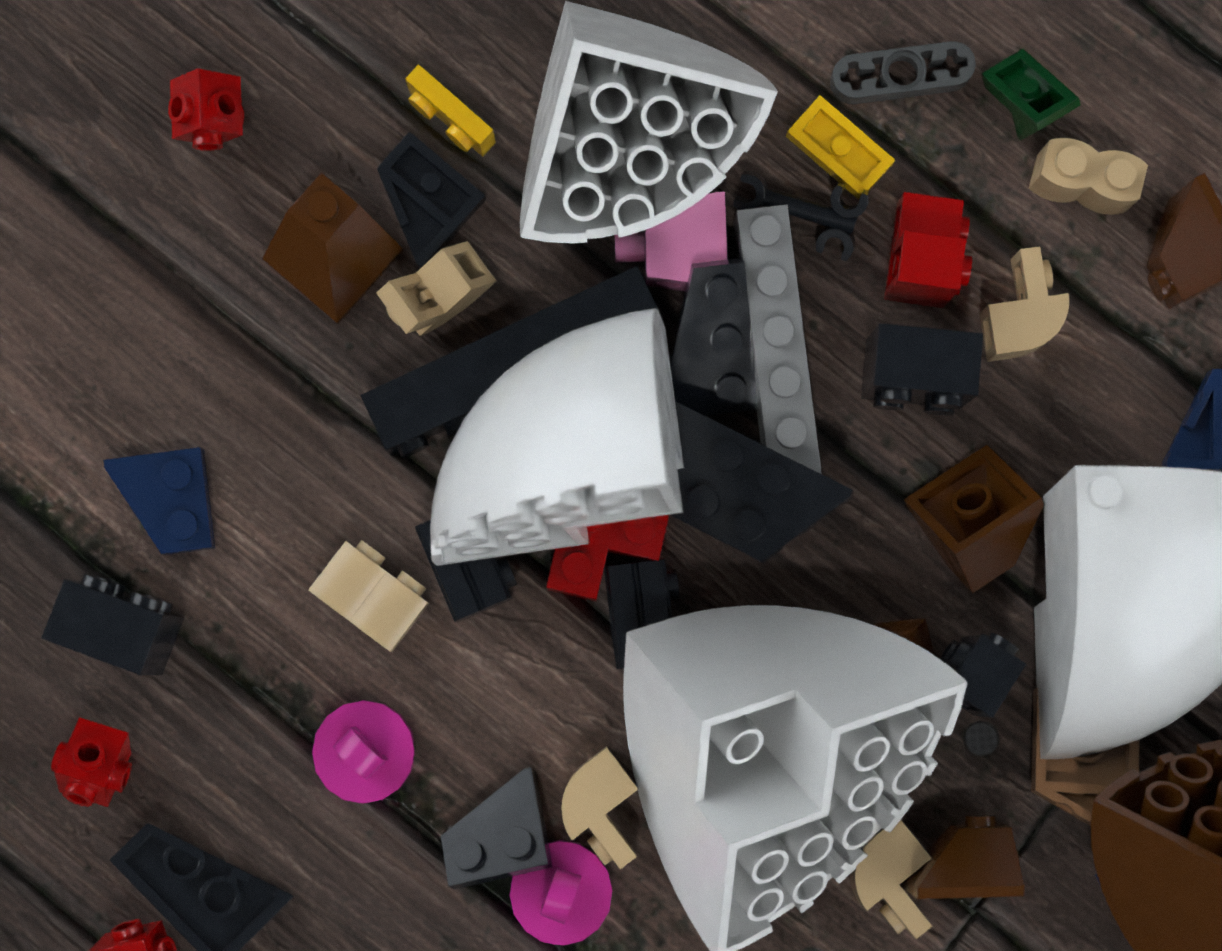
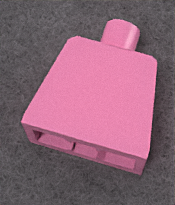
[614,192,727,291]

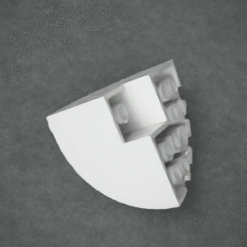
[430,308,684,566]
[1034,466,1222,760]
[623,605,967,951]

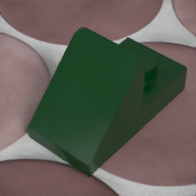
[981,49,1081,140]

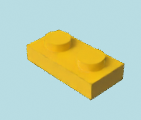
[405,64,496,157]
[785,95,895,200]

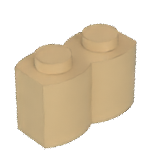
[1029,138,1148,215]
[308,540,429,652]

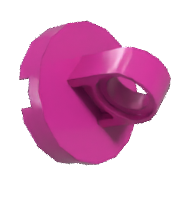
[312,700,415,804]
[510,840,613,946]

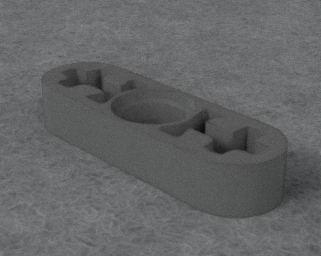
[830,41,976,104]

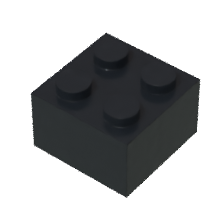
[861,323,983,415]
[41,574,184,675]

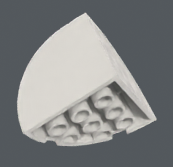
[520,1,778,243]

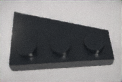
[670,258,758,416]
[109,823,294,951]

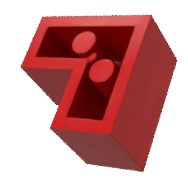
[884,192,972,308]
[546,514,669,602]

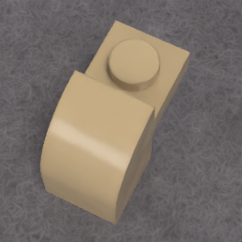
[376,241,497,336]
[979,246,1069,362]
[561,746,638,870]
[849,820,932,939]

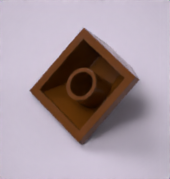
[262,173,404,324]
[1146,173,1222,309]
[904,445,1044,593]
[902,815,1025,899]

